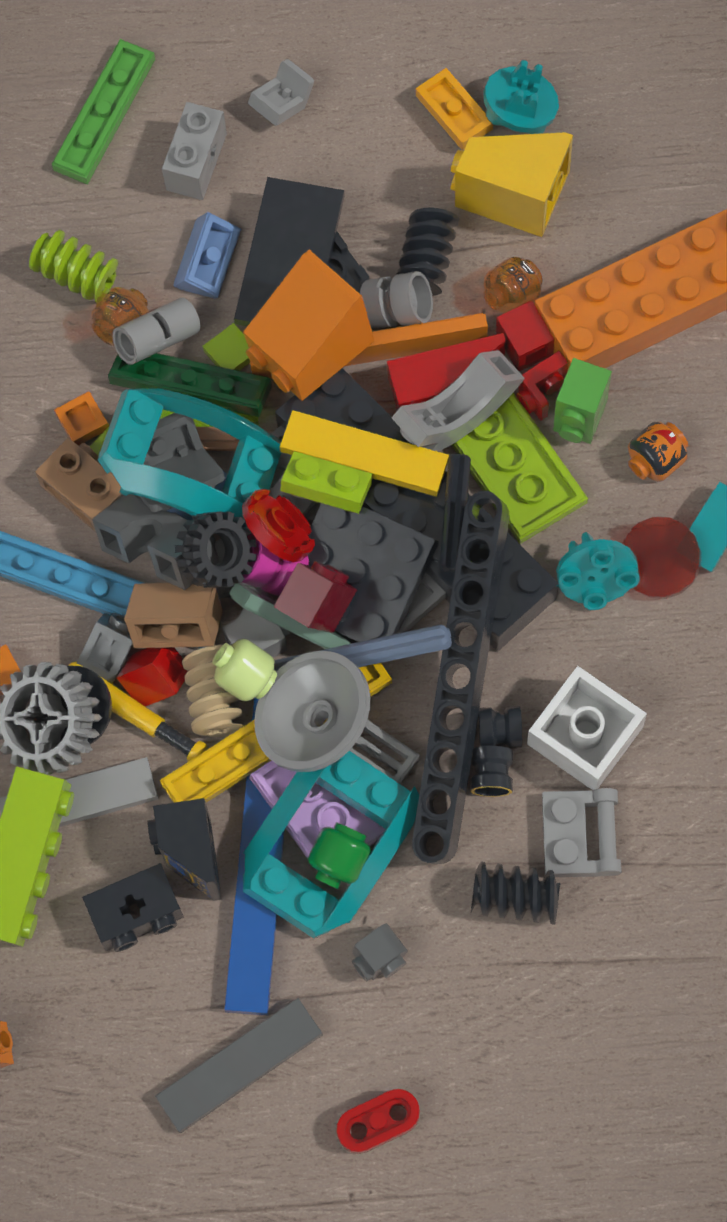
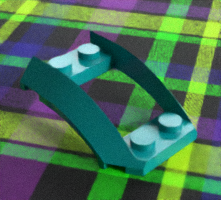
[97,388,283,527]
[243,751,420,939]

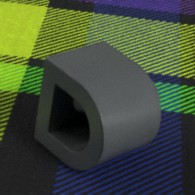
[352,923,408,982]

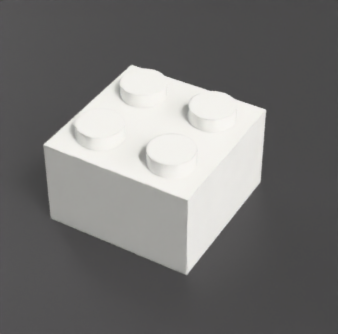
[527,666,647,790]

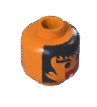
[628,422,689,482]

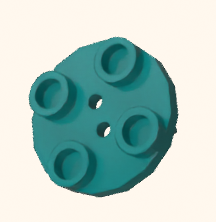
[483,60,559,134]
[556,532,640,610]

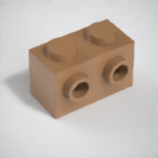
[35,438,123,532]
[124,583,223,648]

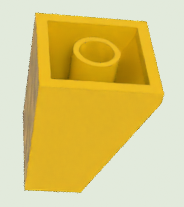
[450,132,573,237]

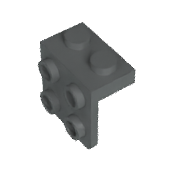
[139,413,225,512]

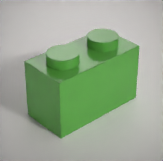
[553,358,612,444]

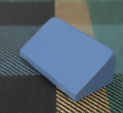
[173,212,241,299]

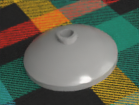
[254,651,370,772]

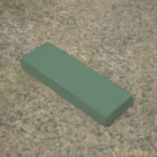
[229,583,350,649]

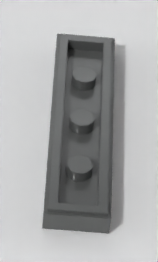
[155,998,323,1134]

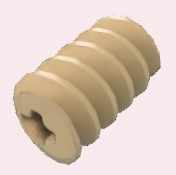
[182,645,244,737]

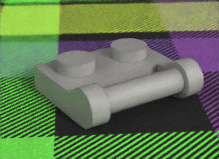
[542,788,622,877]

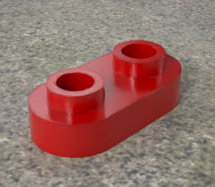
[337,1089,420,1154]

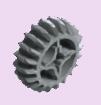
[0,662,102,775]

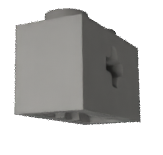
[162,102,227,200]

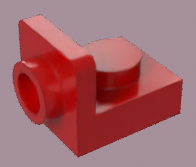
[517,351,568,421]

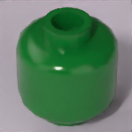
[308,822,371,889]

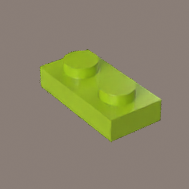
[280,451,372,514]

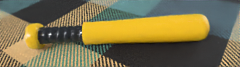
[68,661,208,762]

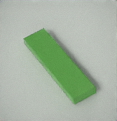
[52,39,155,185]

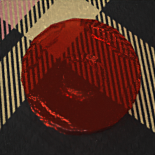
[622,517,702,599]

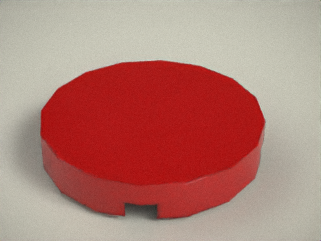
[242,489,315,563]

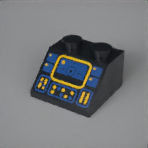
[147,798,222,901]

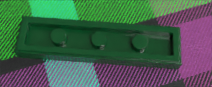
[108,353,272,417]

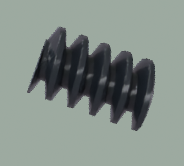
[396,207,460,296]
[471,861,560,925]

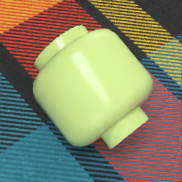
[212,639,277,701]

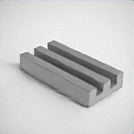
[349,720,420,784]

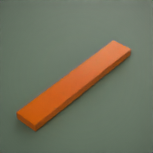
[250,313,488,379]

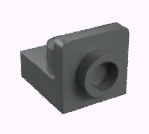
[77,613,133,683]

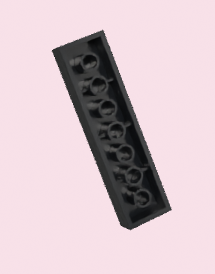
[275,368,559,652]

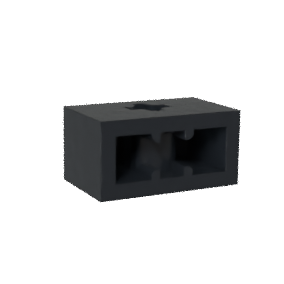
[82,863,184,952]

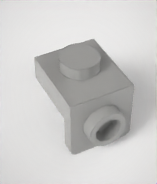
[248,59,314,126]

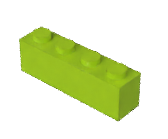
[0,766,74,947]

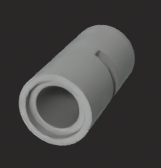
[112,298,200,364]

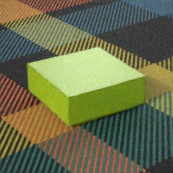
[203,323,250,371]

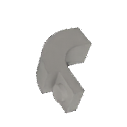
[392,350,525,452]

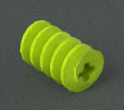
[29,229,118,305]

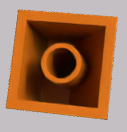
[243,250,375,401]

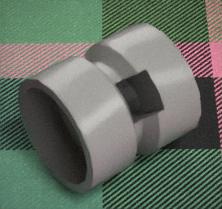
[360,272,433,330]

